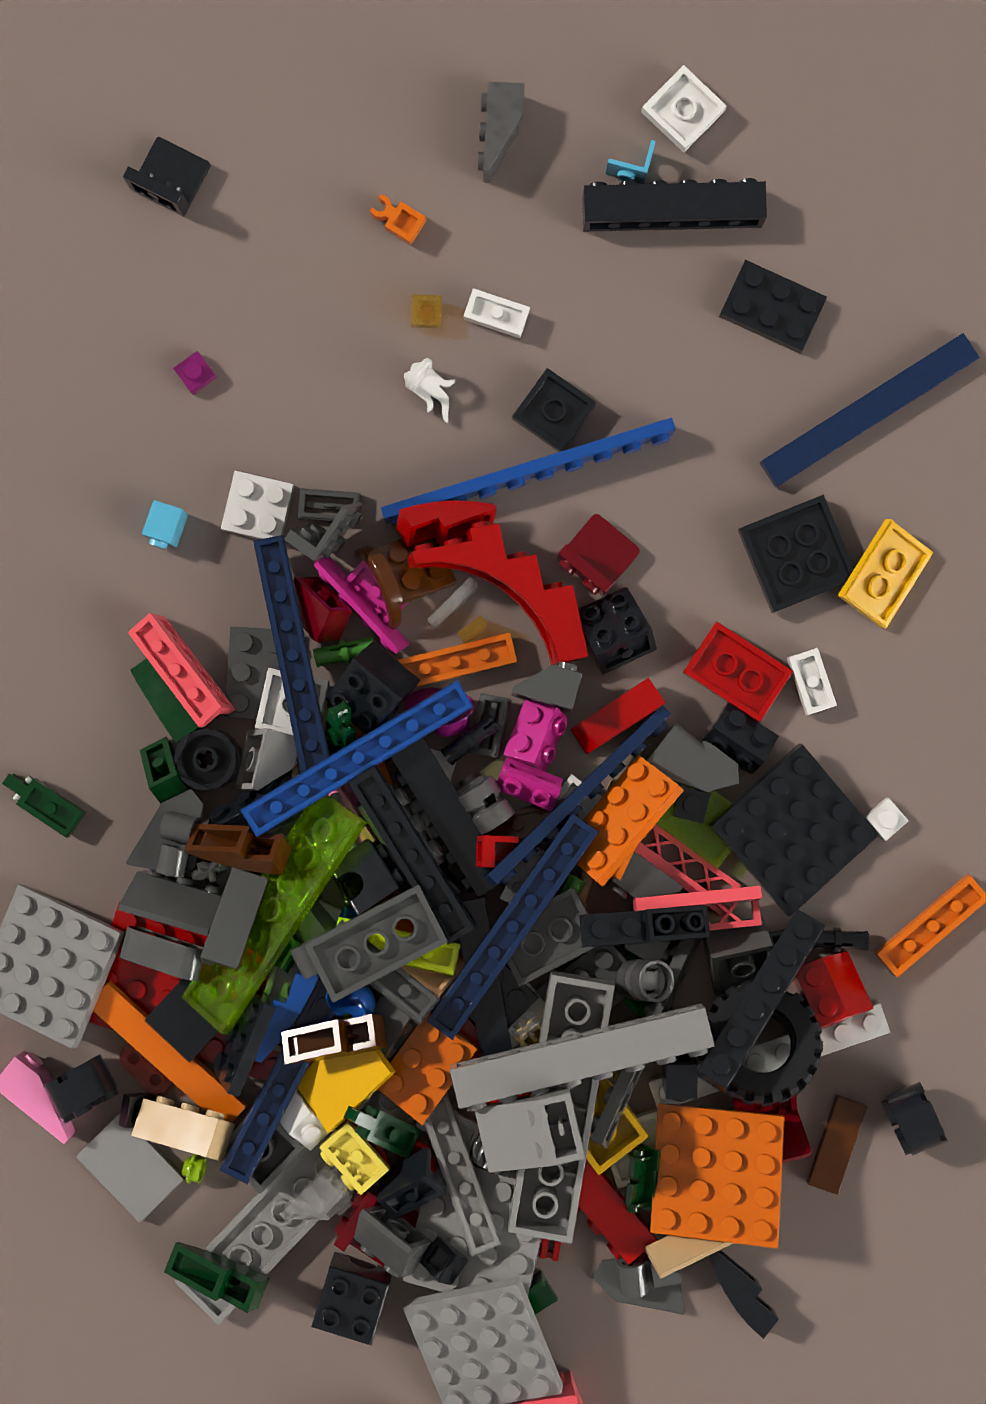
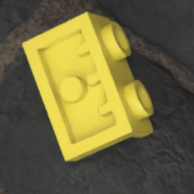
[319,1120,390,1195]

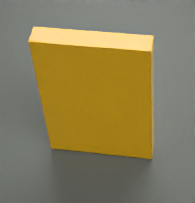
[838,519,934,629]
[297,1050,396,1133]

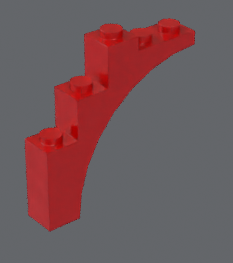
[407,521,588,665]

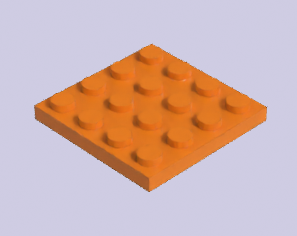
[650,1103,785,1249]

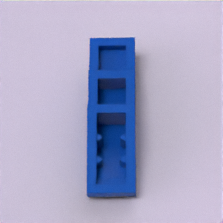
[255,969,320,1063]

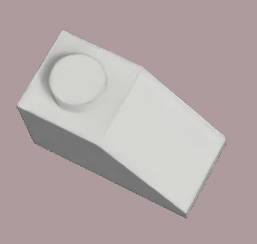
[280,1088,330,1151]

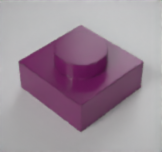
[173,351,217,395]

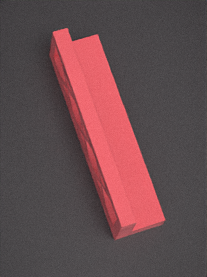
[127,613,236,728]
[635,824,741,917]
[633,886,762,931]

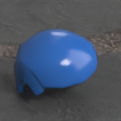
[325,985,376,1018]

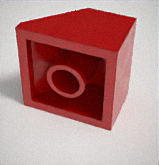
[793,951,874,1029]

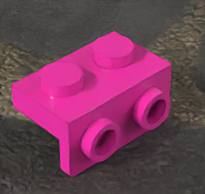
[503,699,567,772]
[496,757,563,811]

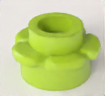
[182,1154,207,1184]

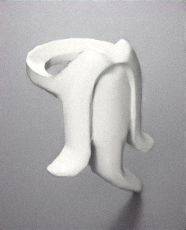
[404,357,455,423]

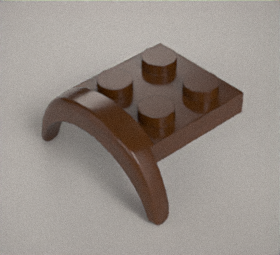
[355,538,457,630]

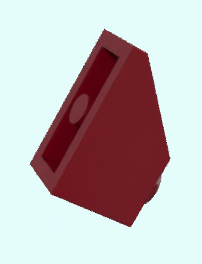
[293,577,353,643]

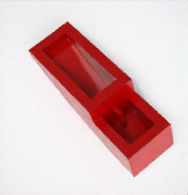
[396,500,497,547]
[570,677,666,754]

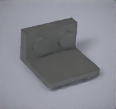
[284,501,363,561]

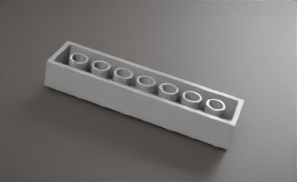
[508,970,615,1244]

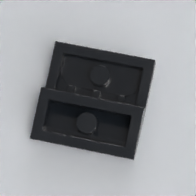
[144,979,235,1063]

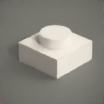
[864,798,908,841]

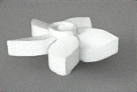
[191,862,229,882]

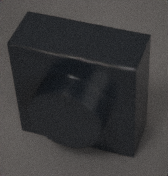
[672,786,711,824]
[119,1092,156,1128]

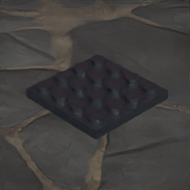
[709,744,879,917]

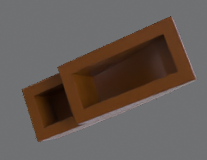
[185,824,292,875]
[281,1014,387,1065]

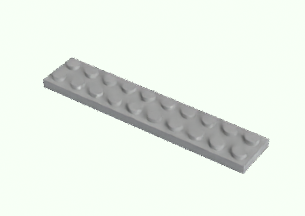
[174,1089,415,1325]

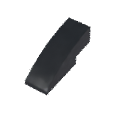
[709,1250,779,1339]

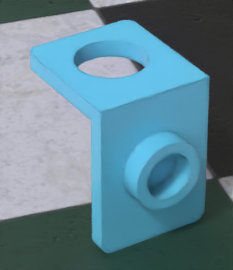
[606,140,656,184]

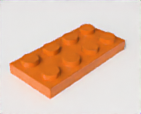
[576,754,684,887]

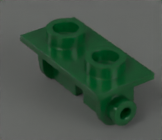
[624,1143,660,1213]

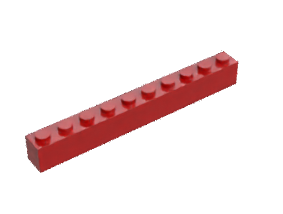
[459,1017,657,1265]

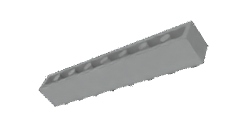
[450,1004,715,1111]

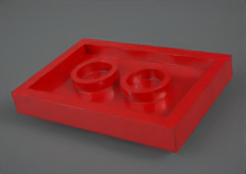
[682,621,793,722]

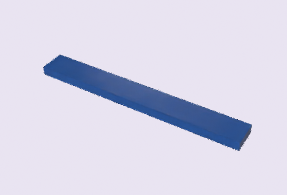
[241,680,473,837]

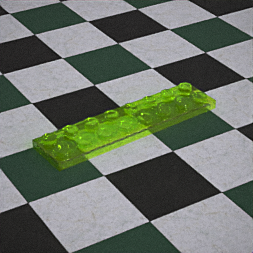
[182,794,367,1035]

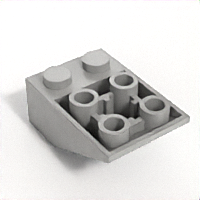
[475,1087,585,1173]

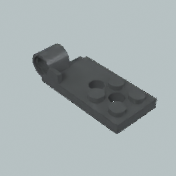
[290,885,448,1003]

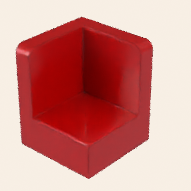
[476,835,520,868]

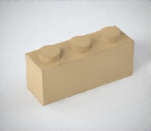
[131,1096,235,1162]

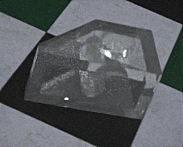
[279,1164,354,1220]

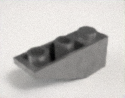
[478,81,524,182]

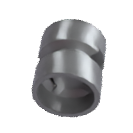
[458,775,515,834]
[616,959,675,1002]

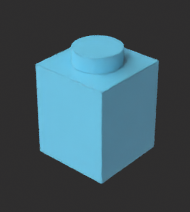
[142,500,188,550]

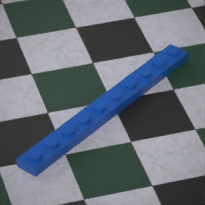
[380,418,676,526]

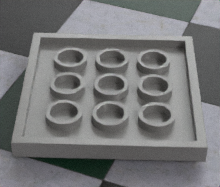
[0,884,126,1049]
[403,1161,541,1296]
[402,1277,563,1404]

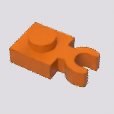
[370,194,426,246]

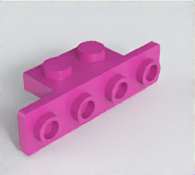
[314,556,410,654]

